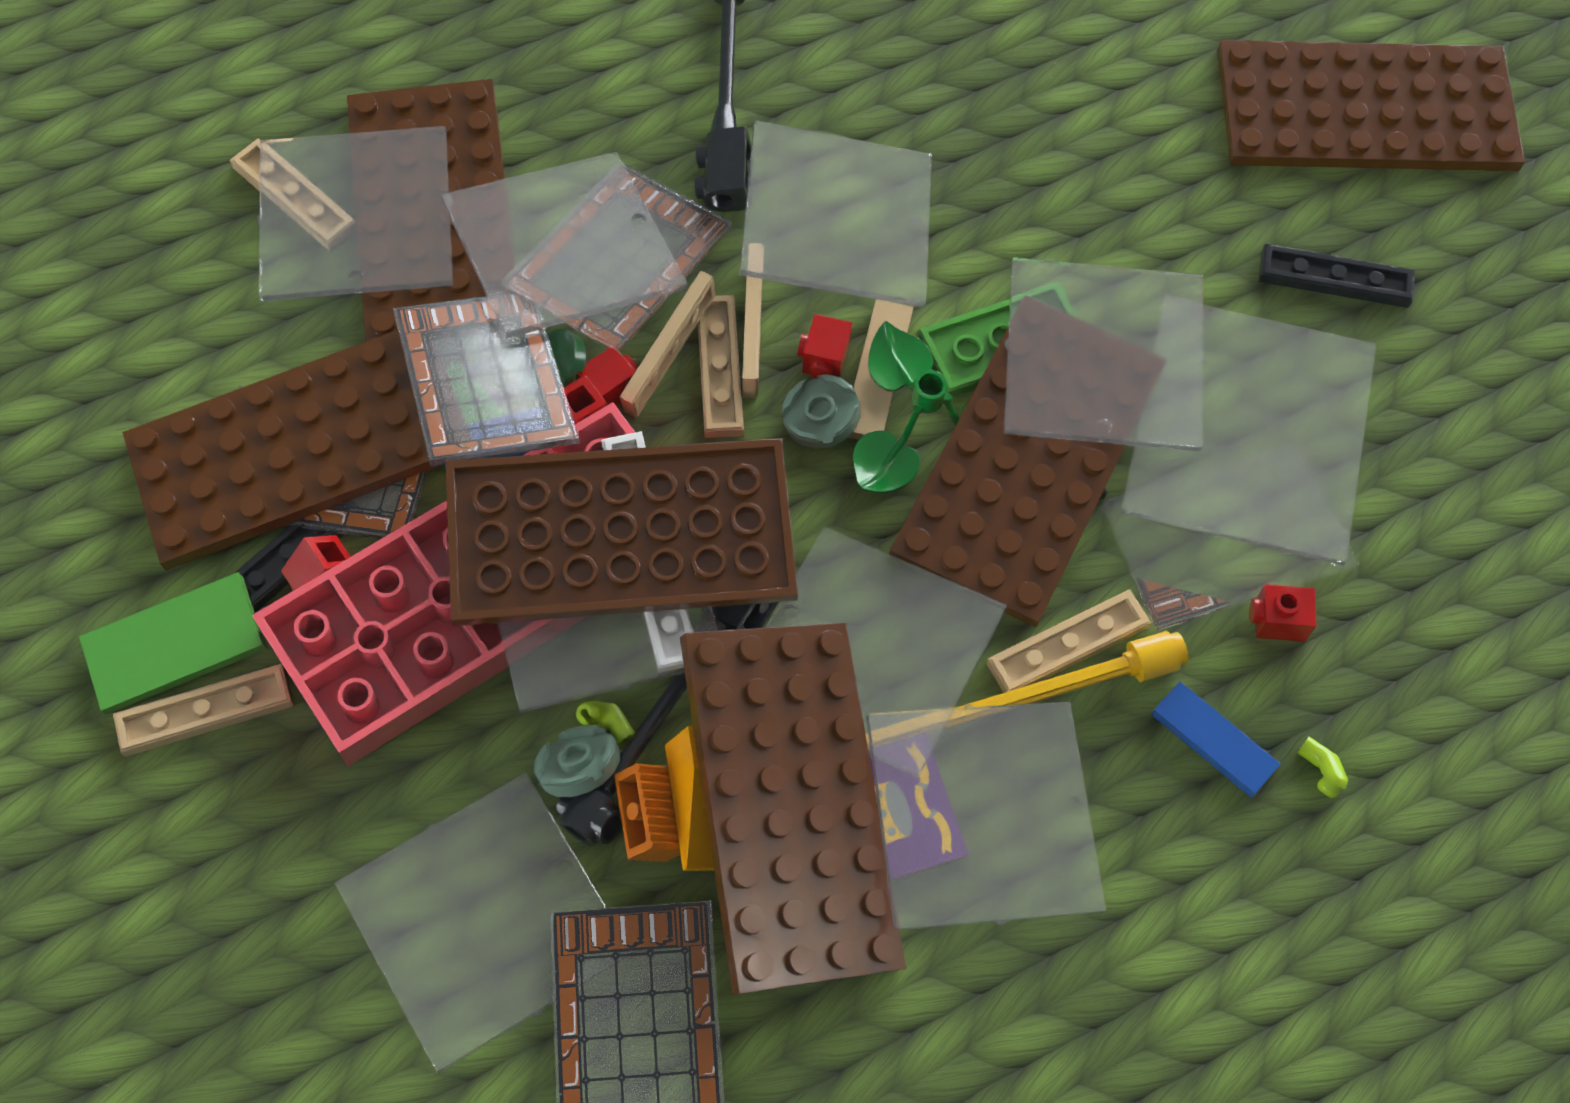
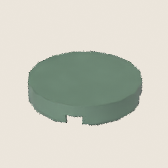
[782,374,861,449]
[534,725,620,797]

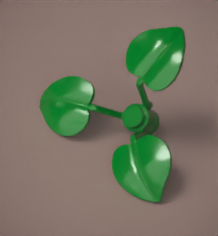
[852,321,968,494]

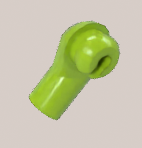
[576,701,635,748]
[1297,736,1348,798]

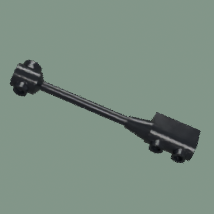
[695,0,753,212]
[556,602,779,846]

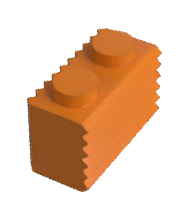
[614,763,680,862]

